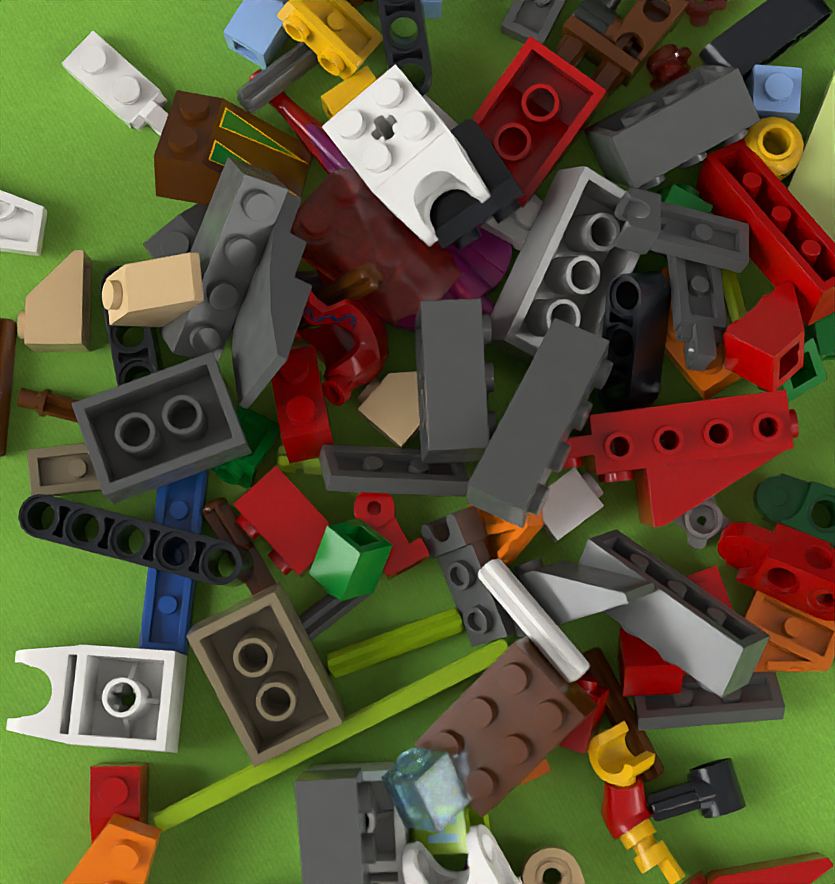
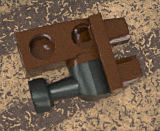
[555,0,688,97]

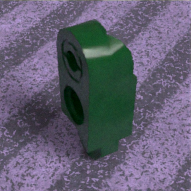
[753,473,835,548]

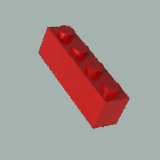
[695,138,835,326]

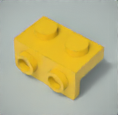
[276,0,383,80]

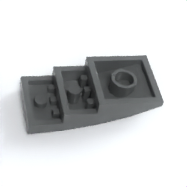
[232,192,312,409]

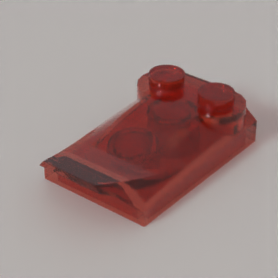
[290,169,463,326]

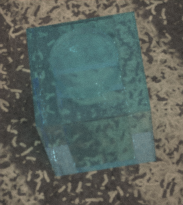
[381,747,470,833]

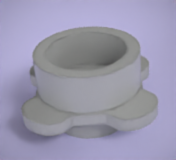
[673,496,730,549]

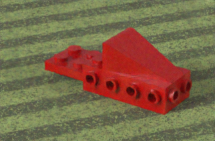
[562,390,799,527]

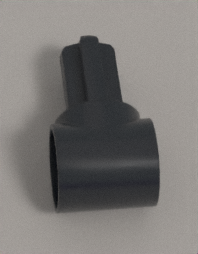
[647,758,746,822]

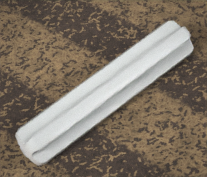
[478,558,589,683]

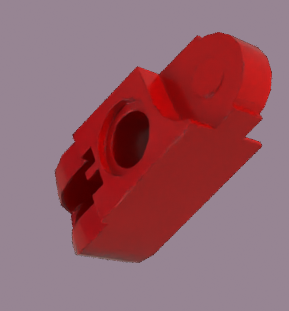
[717,522,835,621]

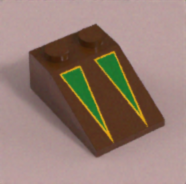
[154,90,313,221]

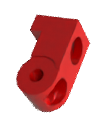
[353,492,430,580]

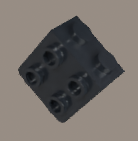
[430,119,526,252]

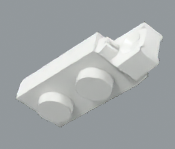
[62,31,168,136]

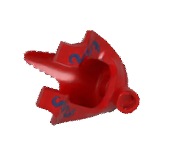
[291,262,390,406]

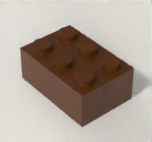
[414,636,599,818]

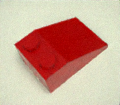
[471,36,608,208]

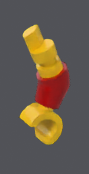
[588,720,686,884]

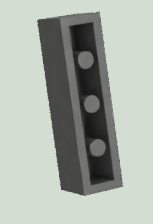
[159,157,289,361]
[467,318,613,528]
[579,529,770,697]
[295,768,378,884]

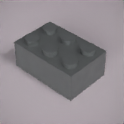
[584,64,761,190]
[414,299,497,464]
[71,352,252,504]

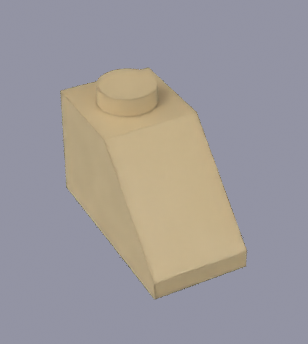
[17,250,93,352]
[102,253,204,327]
[357,371,420,448]

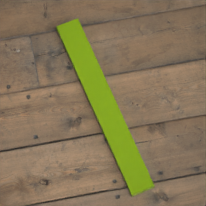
[152,639,509,833]

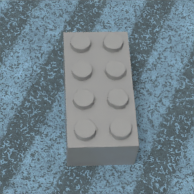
[488,166,640,366]

